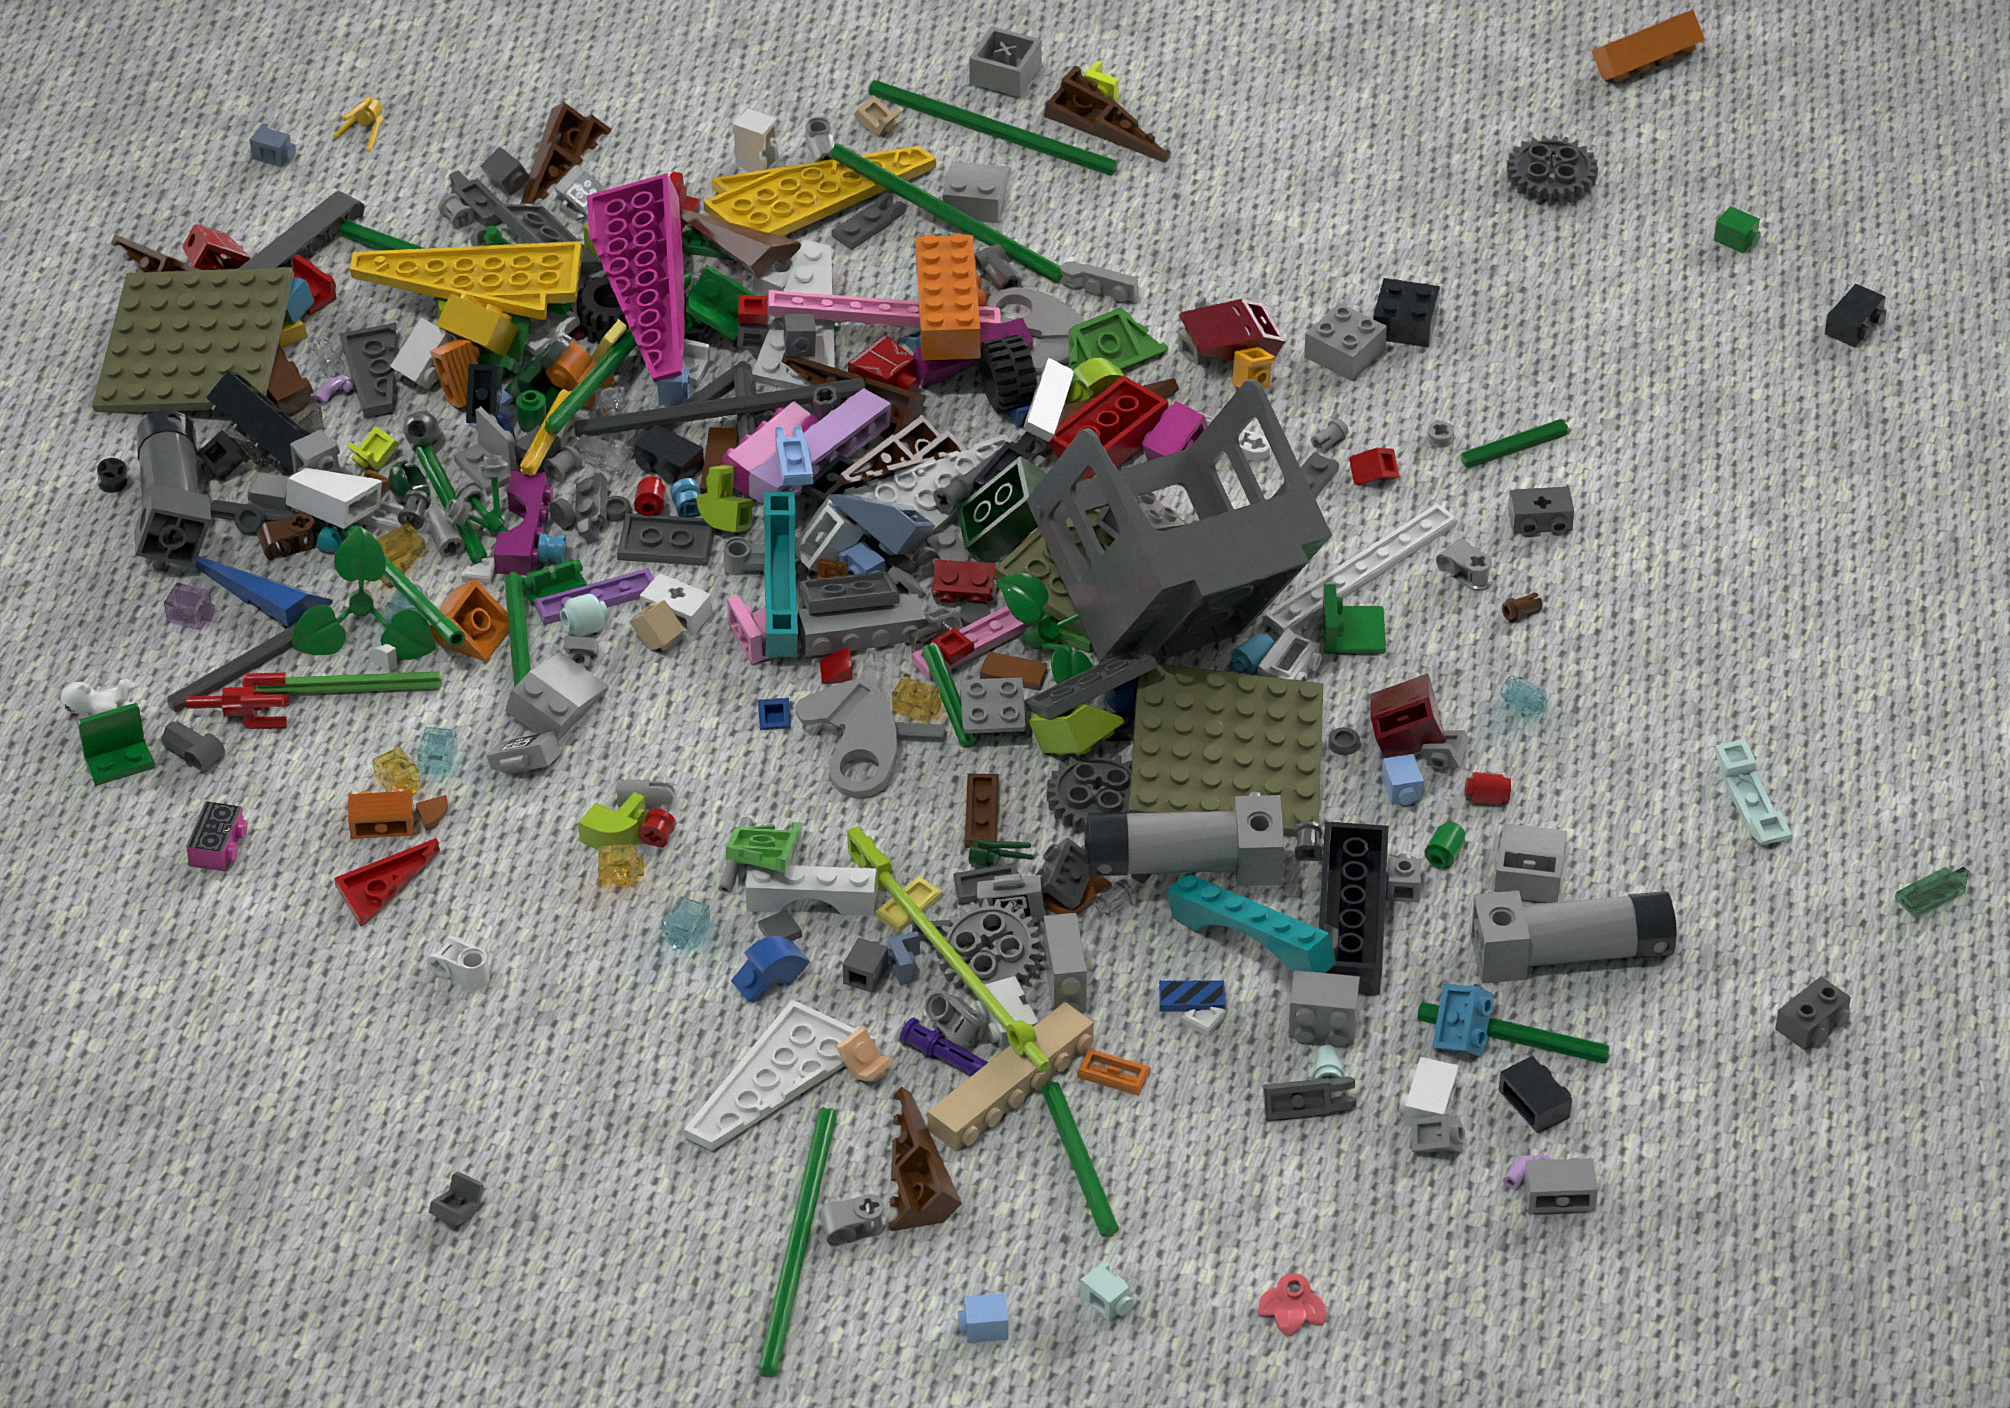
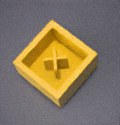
[436,293,519,356]

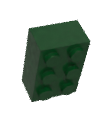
[957,456,1046,563]

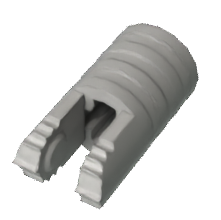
[427,504,465,558]
[617,779,676,808]

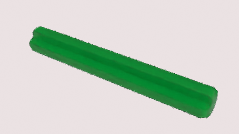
[1461,419,1568,468]
[922,643,977,748]

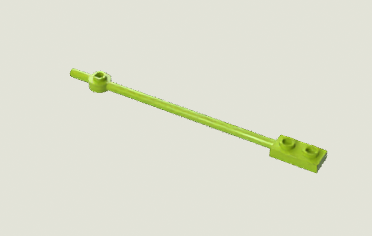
[847,826,1051,1072]

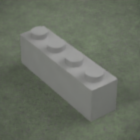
[797,594,926,657]

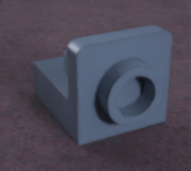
[887,931,920,986]

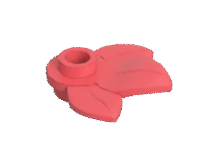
[1258,1273,1326,1337]

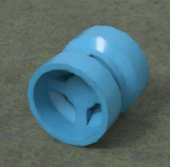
[670,478,701,517]

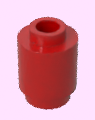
[634,476,666,516]
[1464,772,1511,806]

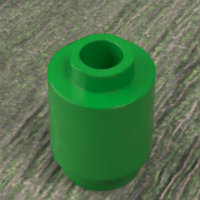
[516,390,547,432]
[1424,822,1466,868]

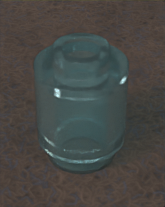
[1500,676,1548,717]

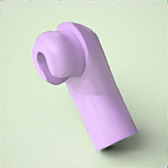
[1503,1154,1549,1189]

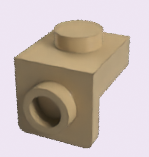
[854,95,903,136]

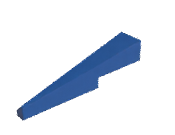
[195,556,333,627]

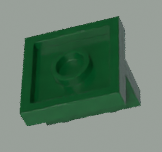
[504,345,563,414]

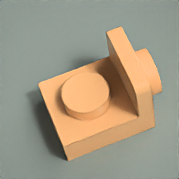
[836,1028,893,1082]

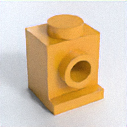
[1232,347,1276,389]

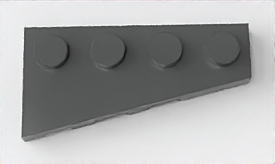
[339,322,397,417]

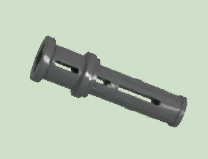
[933,450,999,513]

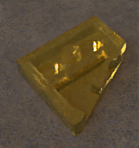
[376,523,426,589]

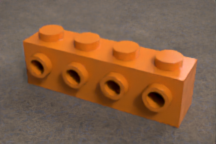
[1591,9,1705,82]

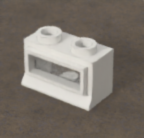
[1258,628,1322,681]

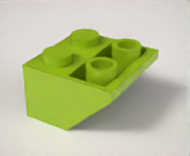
[1028,705,1124,755]

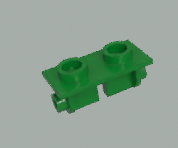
[522,559,587,604]

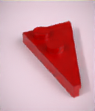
[334,838,440,926]

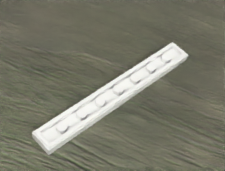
[1262,503,1458,635]

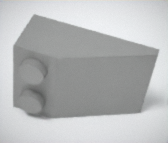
[942,162,1011,223]
[505,651,609,741]

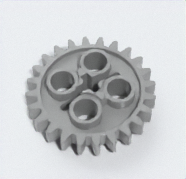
[936,899,1042,994]

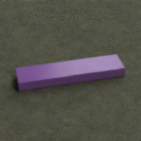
[534,568,654,625]

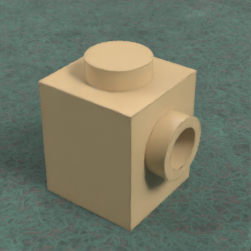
[629,599,685,651]

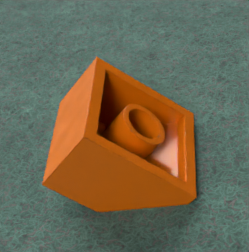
[429,579,509,662]

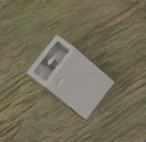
[1494,823,1567,903]

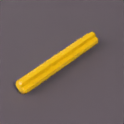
[520,389,572,476]

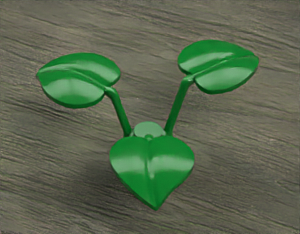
[292,526,436,660]
[996,573,1093,684]

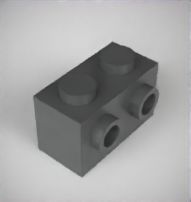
[1775,976,1851,1051]

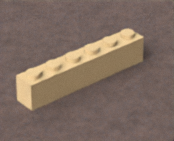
[927,1002,1094,1152]

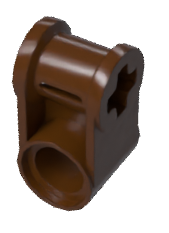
[257,513,318,561]

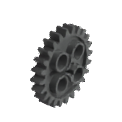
[1506,135,1598,204]
[1046,751,1132,832]

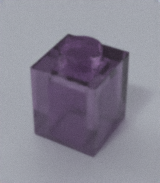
[164,582,215,630]

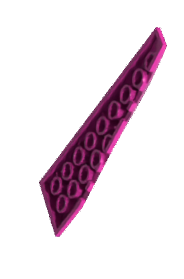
[587,173,685,382]

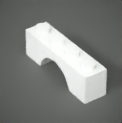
[745,864,877,916]

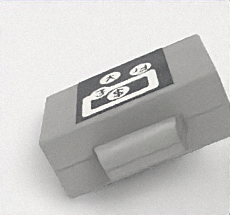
[554,164,608,221]
[486,731,561,774]
[977,874,1046,920]

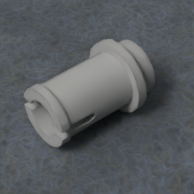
[1311,419,1349,453]

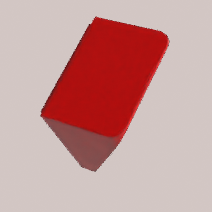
[819,647,852,684]

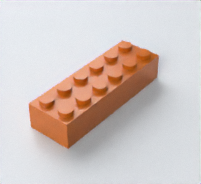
[915,234,981,360]

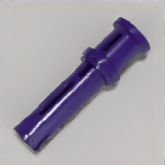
[899,1017,989,1076]

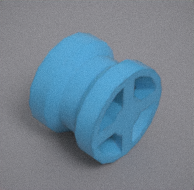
[538,533,567,564]

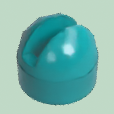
[317,527,343,553]

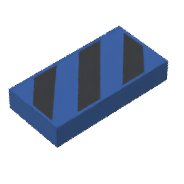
[1159,980,1225,1012]

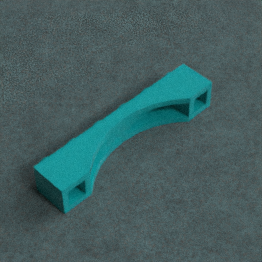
[763,492,798,657]
[1166,873,1336,973]

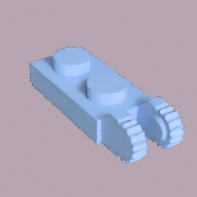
[775,425,813,486]

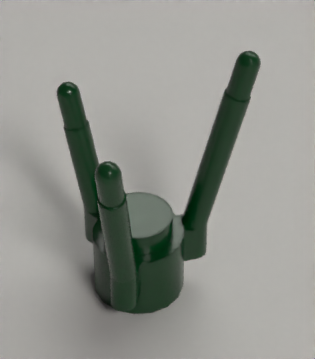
[968,839,1034,870]

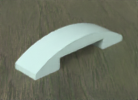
[1715,739,1792,845]

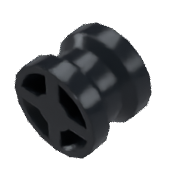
[97,458,127,493]

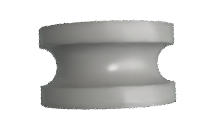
[1427,421,1454,448]

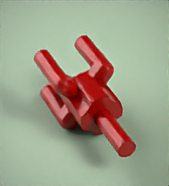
[186,672,290,729]

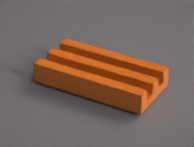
[1077,1049,1150,1096]

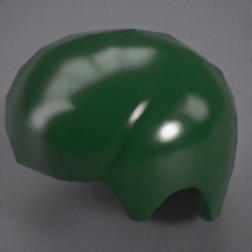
[388,460,430,504]

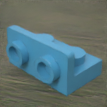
[1432,983,1493,1057]

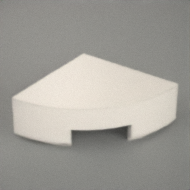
[461,557,495,584]
[369,644,398,673]
[1181,1007,1226,1037]

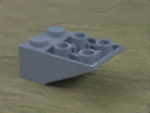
[828,495,936,556]

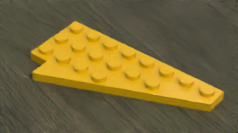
[703,146,936,237]
[350,241,582,320]

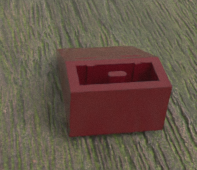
[1179,299,1286,361]
[1370,673,1446,758]

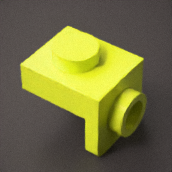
[1083,61,1119,101]
[347,426,400,471]

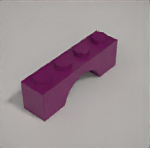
[913,317,1033,388]
[493,471,553,576]

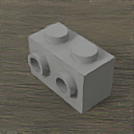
[290,429,343,474]
[1524,1158,1598,1213]

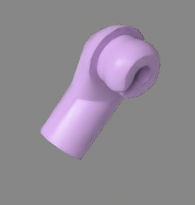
[312,375,354,406]

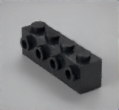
[206,370,310,474]

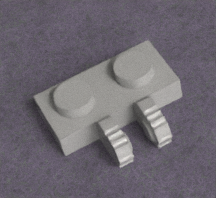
[912,528,977,578]

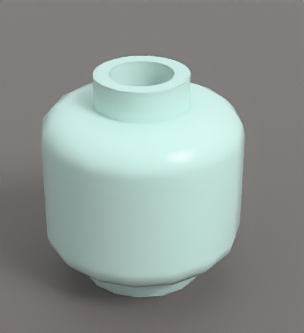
[560,594,608,637]

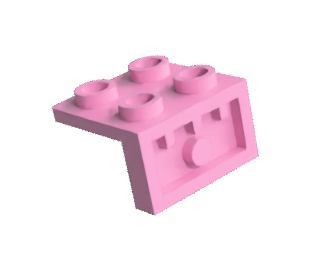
[727,595,802,664]

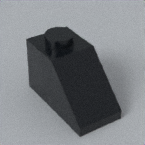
[466,364,503,424]
[802,454,864,502]

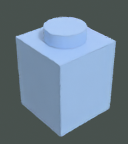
[1382,754,1423,805]
[958,1293,1008,1343]

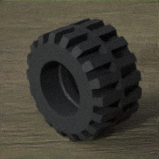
[576,274,629,345]
[979,334,1037,414]

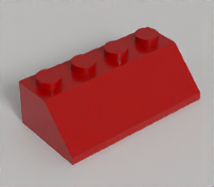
[1048,376,1169,482]

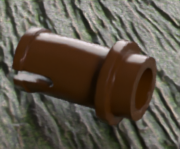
[1502,592,1543,621]

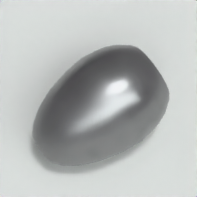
[403,411,439,446]

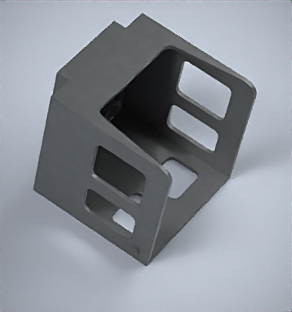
[1026,379,1333,662]

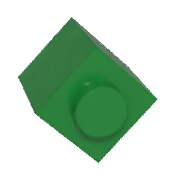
[1714,206,1761,253]

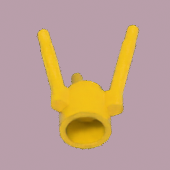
[333,96,384,152]

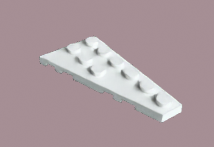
[752,240,835,389]
[843,434,1012,555]
[684,1000,875,1151]

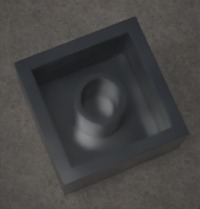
[1373,278,1440,348]

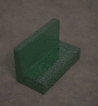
[1895,866,1969,918]

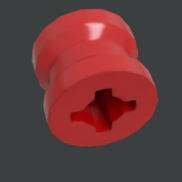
[638,808,676,848]

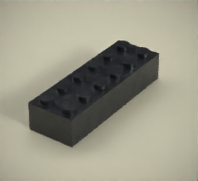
[1319,821,1389,995]

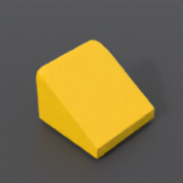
[278,321,307,347]

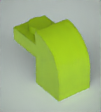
[1064,358,1125,405]
[697,465,753,533]
[578,792,647,852]

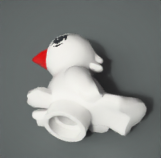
[60,679,135,716]

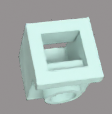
[1080,1261,1134,1322]

